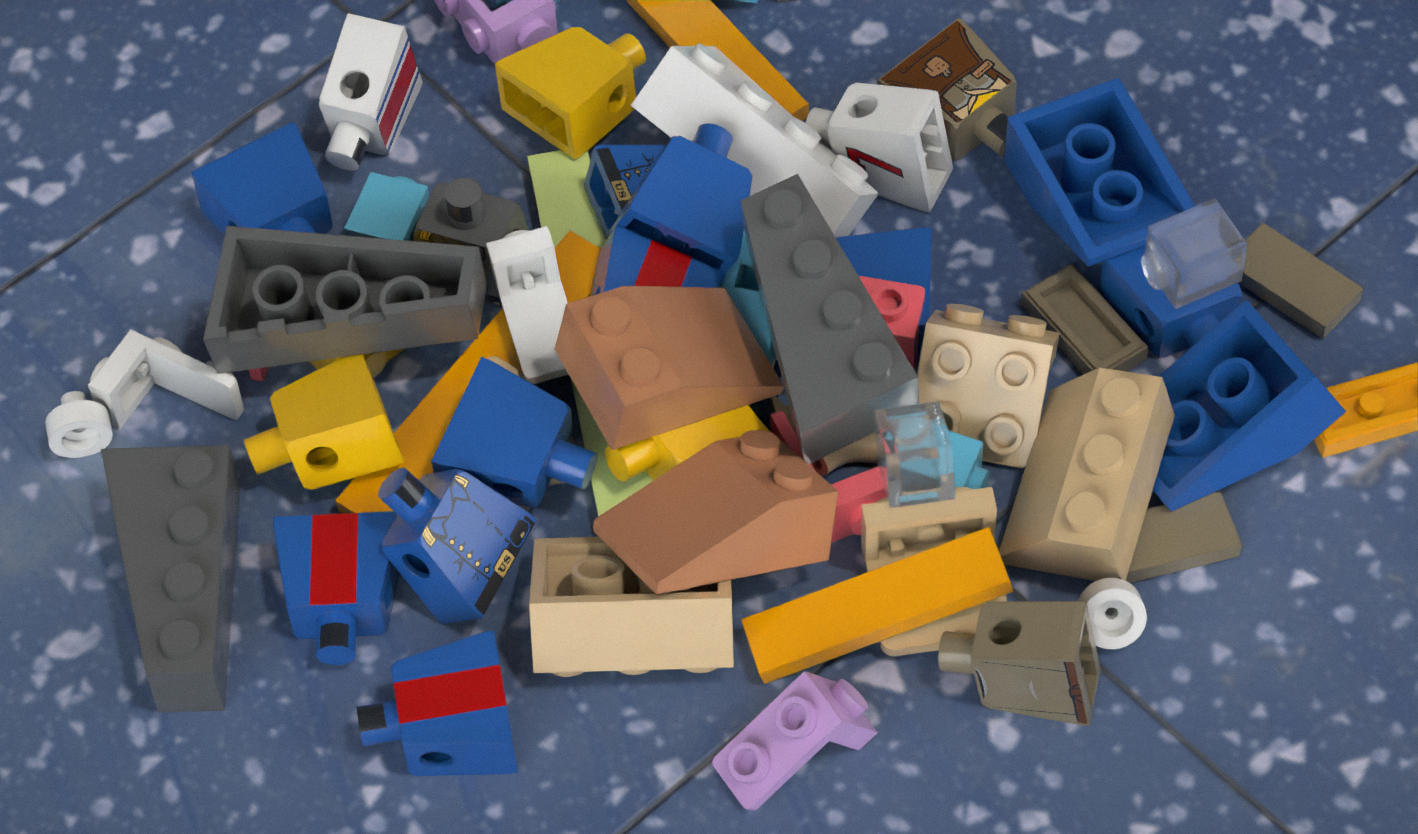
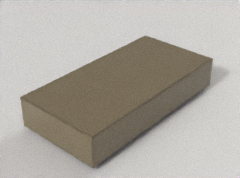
[1228,223,1363,339]
[1021,264,1148,375]
[1126,491,1242,583]

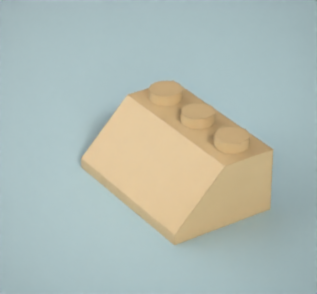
[999,368,1175,581]
[529,537,734,677]

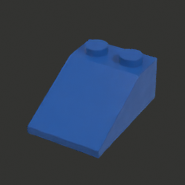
[1004,77,1202,266]
[1153,300,1346,511]

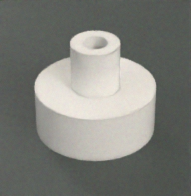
[45,391,113,458]
[1078,578,1147,649]

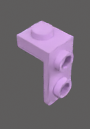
[434,0,558,64]
[712,671,878,811]

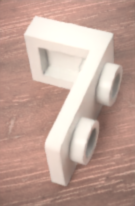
[486,226,568,384]
[88,329,244,429]

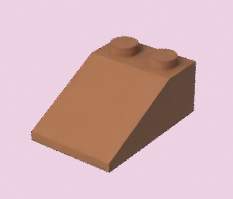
[554,286,784,450]
[593,430,838,595]

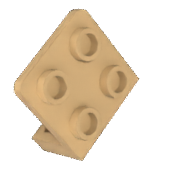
[910,304,1060,468]
[861,487,1007,656]

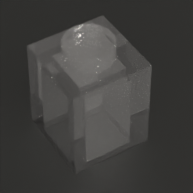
[1141,198,1247,309]
[874,401,955,508]

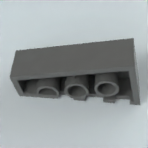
[101,445,241,712]

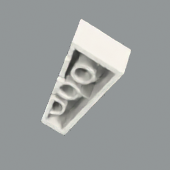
[631,43,879,238]

